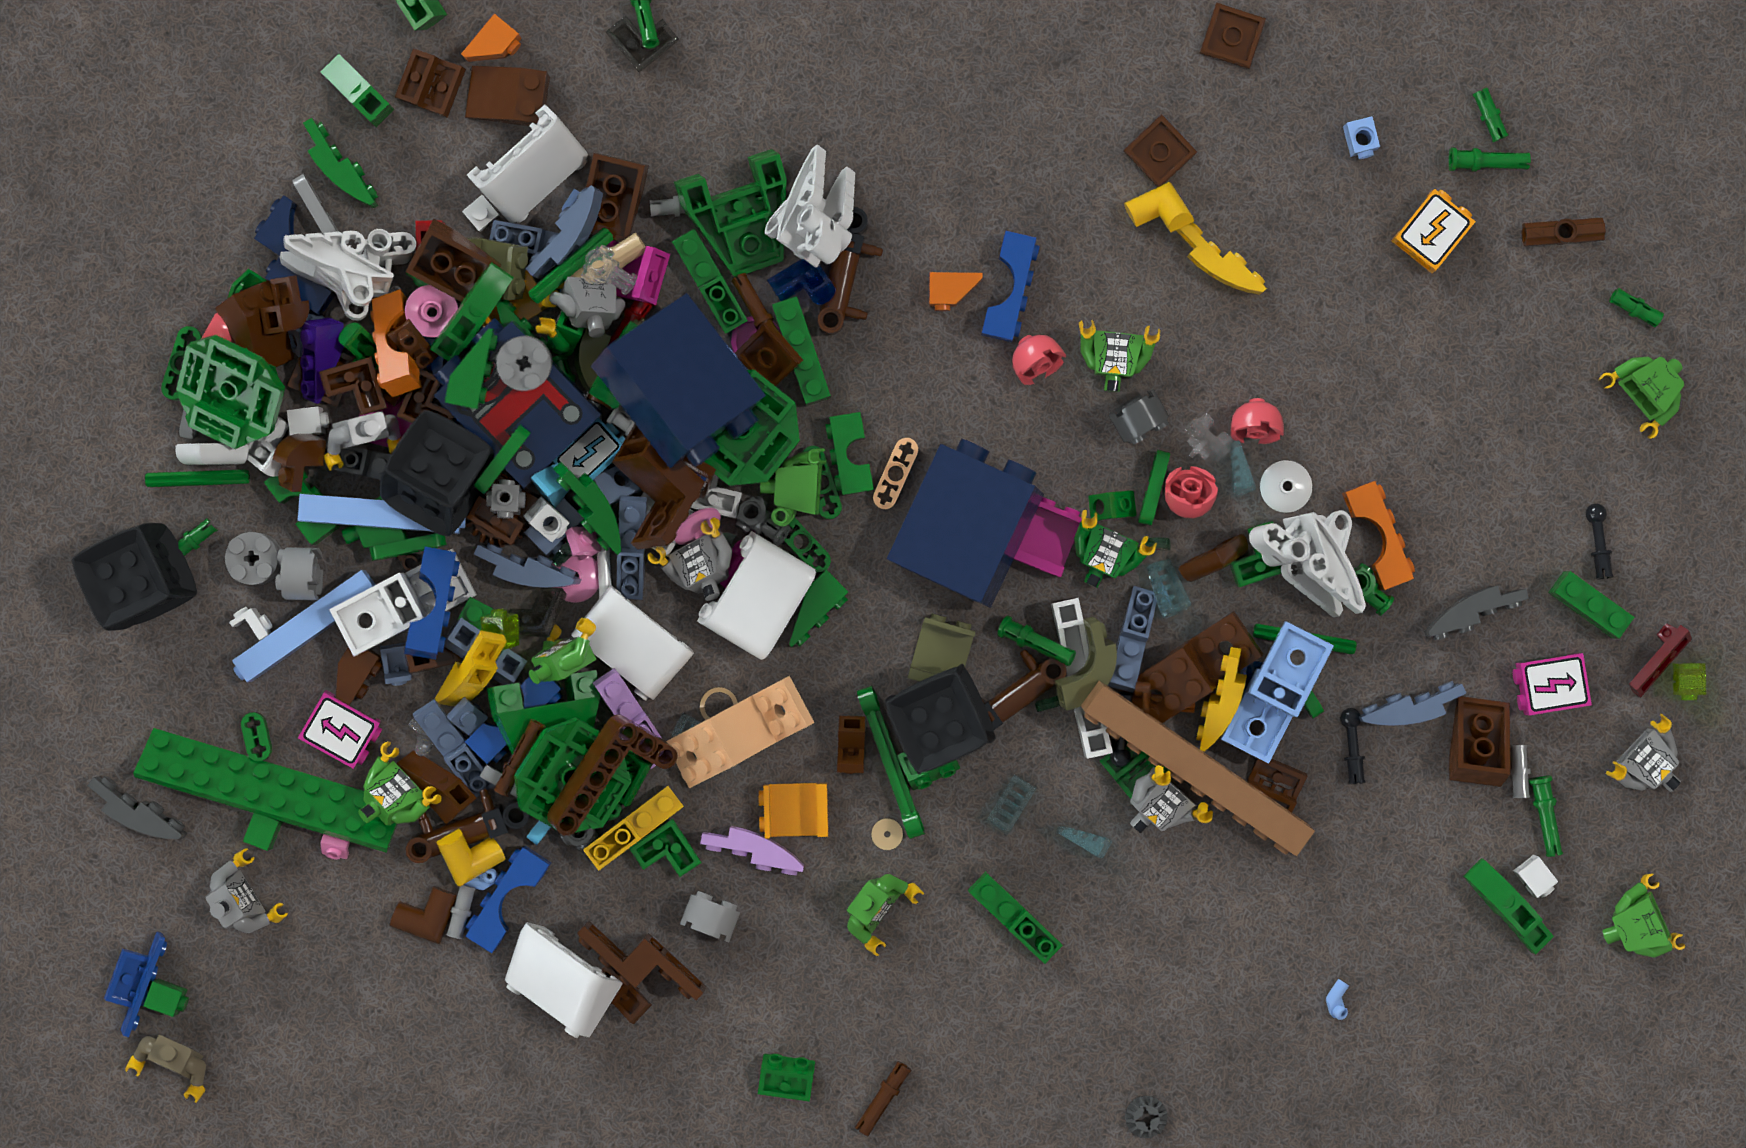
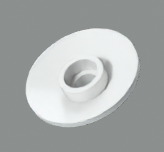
[1260,460,1312,513]

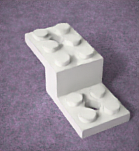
[329,549,477,656]

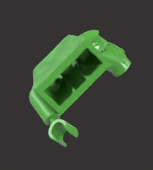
[760,448,826,526]

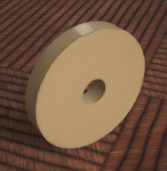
[872,818,903,850]

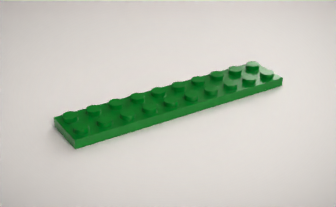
[133,728,398,853]

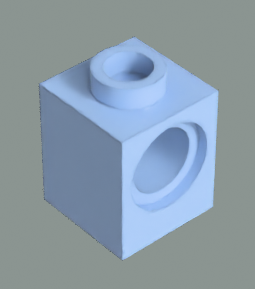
[1343,116,1380,159]

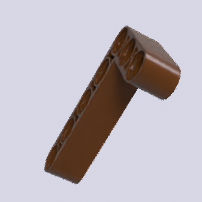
[547,714,678,836]

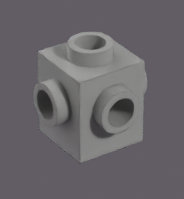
[487,480,526,519]

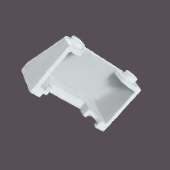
[467,104,588,223]
[697,531,816,660]
[571,585,694,701]
[505,922,623,1038]

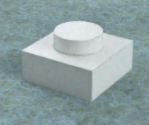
[462,195,500,232]

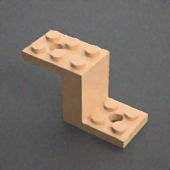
[666,676,814,788]

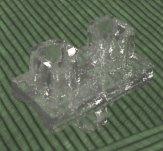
[1182,414,1233,463]

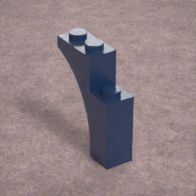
[254,195,336,315]

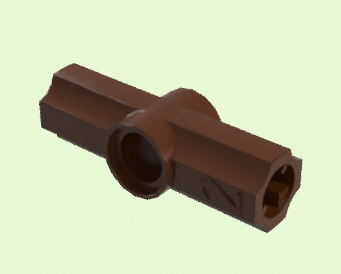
[1521,218,1606,247]

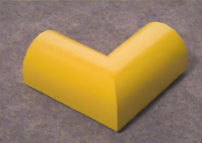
[1124,182,1194,233]
[436,829,506,887]

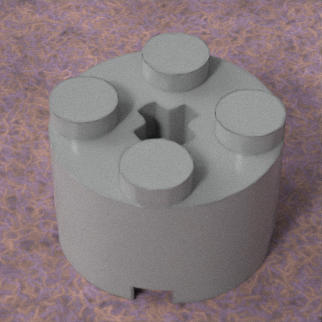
[496,336,552,391]
[225,532,282,585]
[276,547,323,600]
[680,891,740,942]

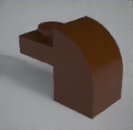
[260,275,309,334]
[273,434,326,492]
[403,647,460,674]
[837,716,865,774]
[601,966,652,1024]

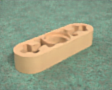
[873,438,918,509]

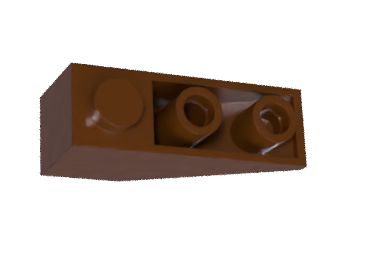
[336,647,383,706]
[396,750,477,824]

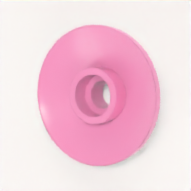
[405,285,458,338]
[675,508,721,545]
[551,551,599,603]

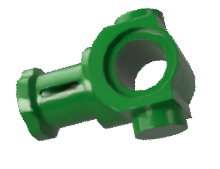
[1354,563,1394,616]

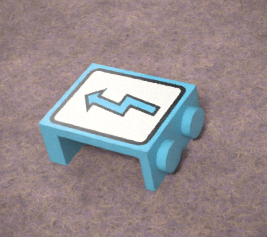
[553,417,625,480]

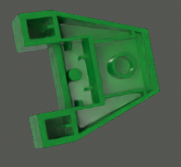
[674,149,787,278]
[487,670,600,779]

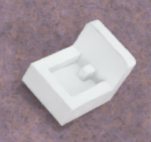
[229,607,273,640]

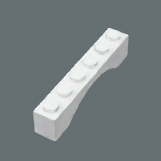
[1051,598,1113,759]

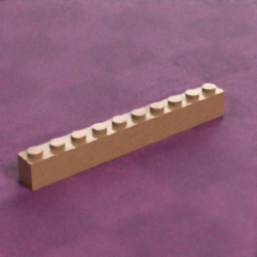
[1081,681,1315,856]

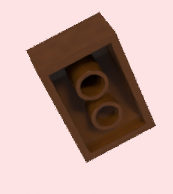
[465,66,550,126]
[586,153,649,241]
[406,218,501,302]
[215,280,294,368]
[1449,696,1510,787]

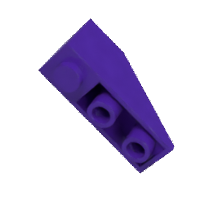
[300,318,344,404]

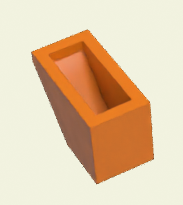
[461,14,521,62]
[929,272,983,311]

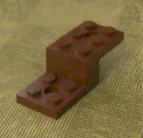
[1120,611,1264,723]
[577,921,706,1000]

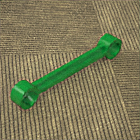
[857,686,925,839]

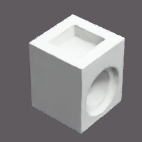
[287,406,329,435]
[524,497,569,542]
[1513,855,1558,898]

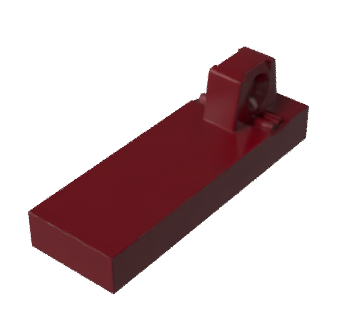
[1629,623,1692,698]

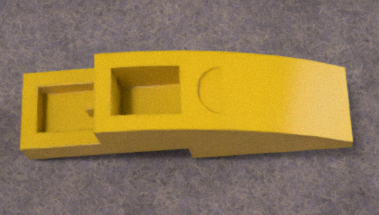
[1176,222,1267,295]
[435,631,506,707]
[1196,647,1247,752]
[583,786,684,871]

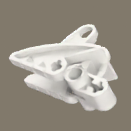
[765,145,855,267]
[280,229,416,321]
[1249,510,1366,617]

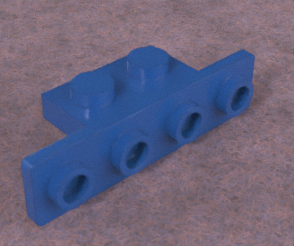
[104,932,167,1037]

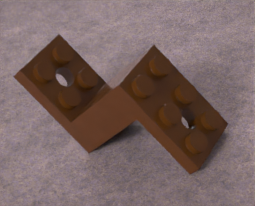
[612,424,705,550]

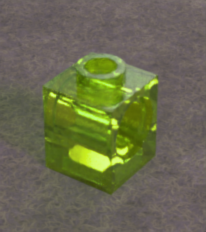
[481,609,519,650]
[1672,663,1706,700]

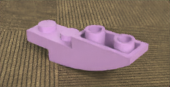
[593,668,664,769]
[700,826,804,875]

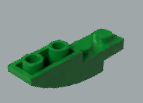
[303,118,379,208]
[672,228,748,334]
[430,262,513,361]
[553,462,621,555]
[1463,858,1554,955]
[968,871,1063,964]

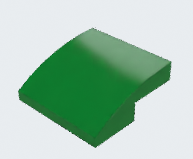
[1100,741,1171,799]

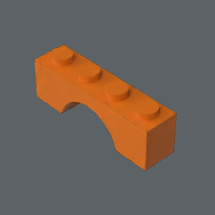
[370,289,421,397]
[1342,481,1415,590]

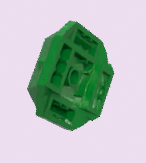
[176,335,286,449]
[704,369,800,486]
[514,717,631,832]

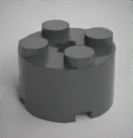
[1108,389,1169,445]

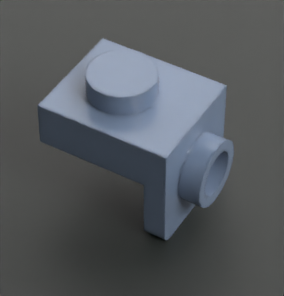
[380,642,412,686]
[446,697,488,736]

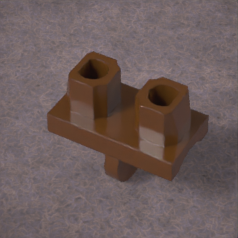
[388,319,438,369]

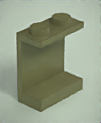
[466,237,528,300]
[908,613,976,681]

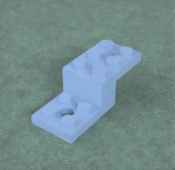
[1221,621,1334,763]

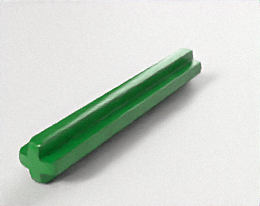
[529,228,613,304]
[145,469,250,487]
[1253,624,1357,654]

